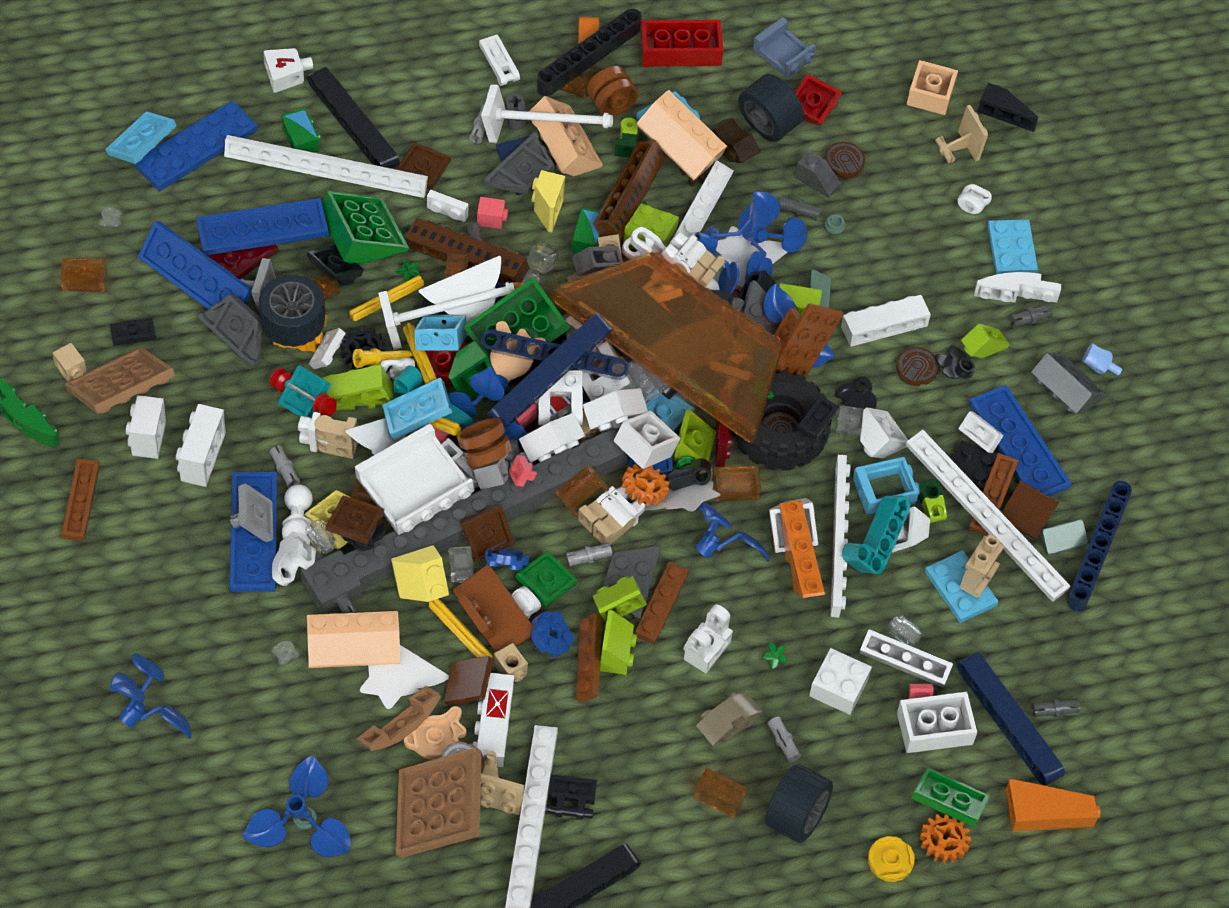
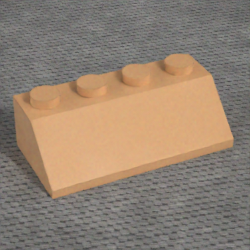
[636,90,727,180]
[529,96,603,176]
[307,611,400,668]

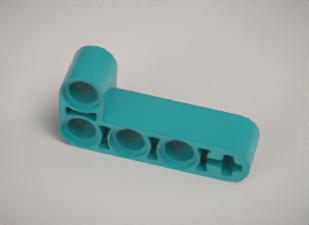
[394,365,473,426]
[842,495,910,574]

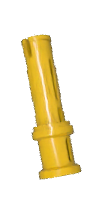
[353,348,415,368]

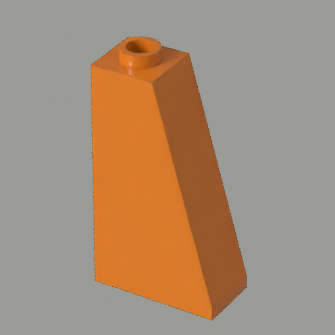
[1005,779,1100,831]

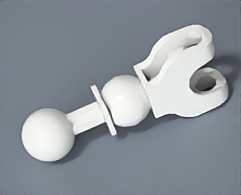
[622,227,720,295]
[272,484,316,586]

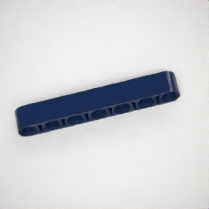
[487,313,613,429]
[481,330,629,380]
[1067,481,1132,612]
[957,652,1065,786]

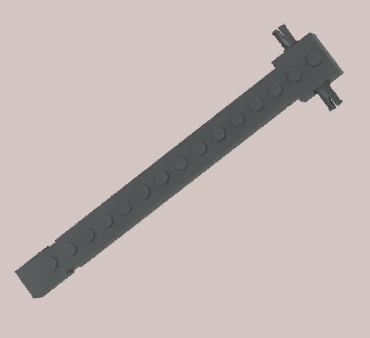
[301,428,629,614]

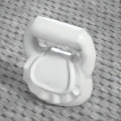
[958,184,992,214]
[380,358,415,380]
[511,586,541,619]

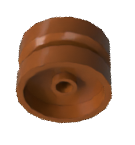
[586,66,639,117]
[457,418,513,467]

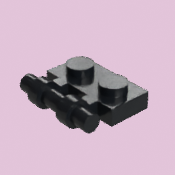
[546,774,597,820]

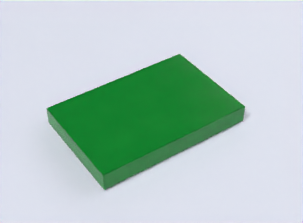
[911,767,990,827]

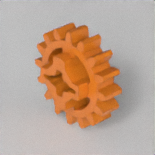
[622,464,669,506]
[920,814,971,864]

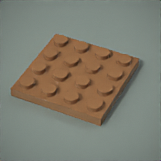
[65,347,175,414]
[396,747,481,858]

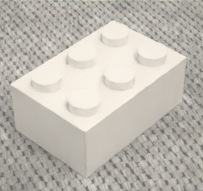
[176,404,226,487]
[897,692,977,753]

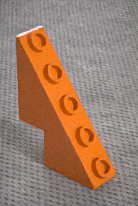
[780,500,825,598]

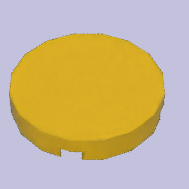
[868,836,915,882]

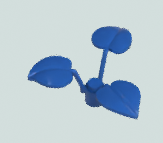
[744,191,807,281]
[694,202,758,294]
[753,284,835,378]
[447,366,527,448]
[695,502,770,562]
[110,653,191,739]
[242,755,351,857]

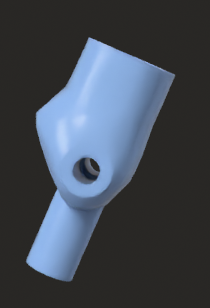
[1082,343,1122,376]

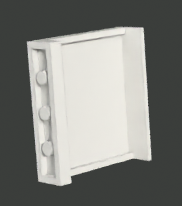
[355,424,474,535]

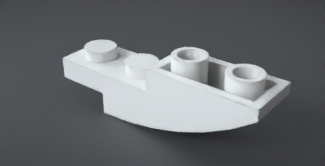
[974,272,1061,303]

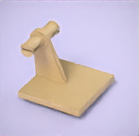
[935,105,988,163]
[480,751,524,815]

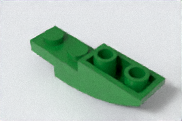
[0,378,59,448]

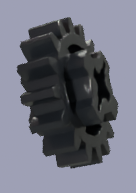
[340,327,387,369]

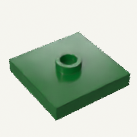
[515,551,578,607]

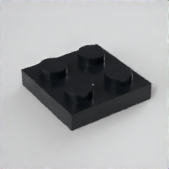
[952,440,997,493]

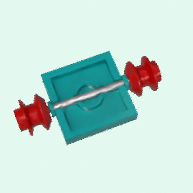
[270,365,337,418]

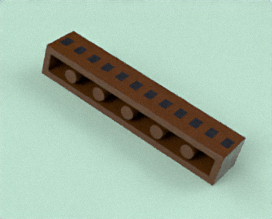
[593,139,665,241]
[405,218,530,284]

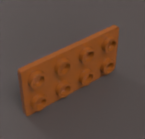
[769,303,844,378]
[453,565,533,652]

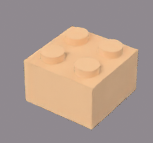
[907,60,958,115]

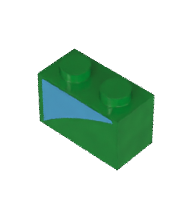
[281,108,321,153]
[572,208,601,253]

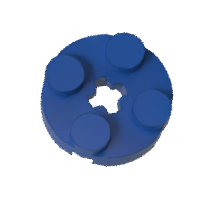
[484,548,530,570]
[531,611,574,657]

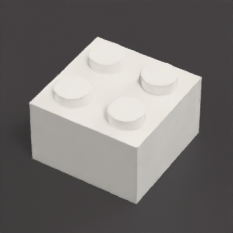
[583,388,648,432]
[126,395,166,459]
[614,411,680,469]
[519,413,585,462]
[809,648,872,715]

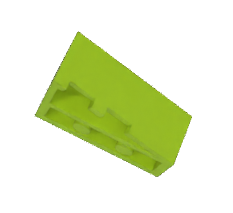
[322,365,395,410]

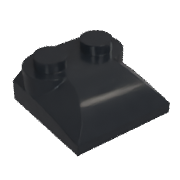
[307,245,364,286]

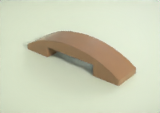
[356,686,441,751]

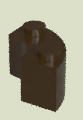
[709,118,761,163]

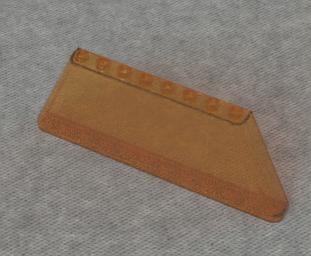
[550,252,783,444]

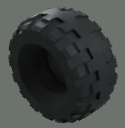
[731,371,832,471]

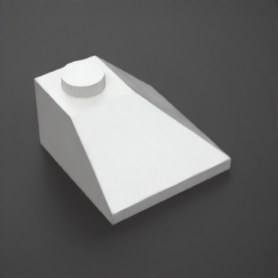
[860,407,908,459]
[769,498,818,553]
[892,506,930,552]

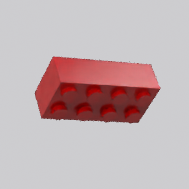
[640,20,724,67]

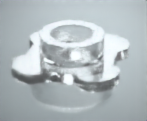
[100,207,122,227]
[272,641,299,665]

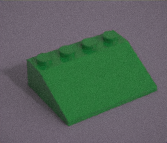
[322,191,409,264]
[464,277,571,369]

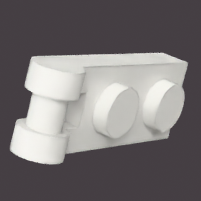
[479,34,520,86]

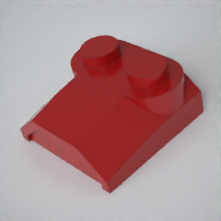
[795,74,842,125]
[426,343,469,387]

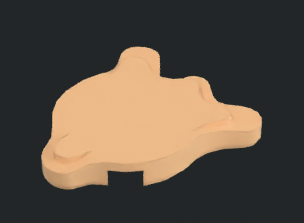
[490,321,546,383]
[404,706,467,760]

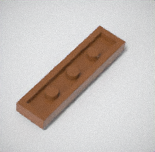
[969,453,1019,536]
[62,459,100,541]
[635,562,689,645]
[576,613,602,703]

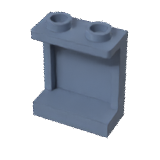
[753,17,816,78]

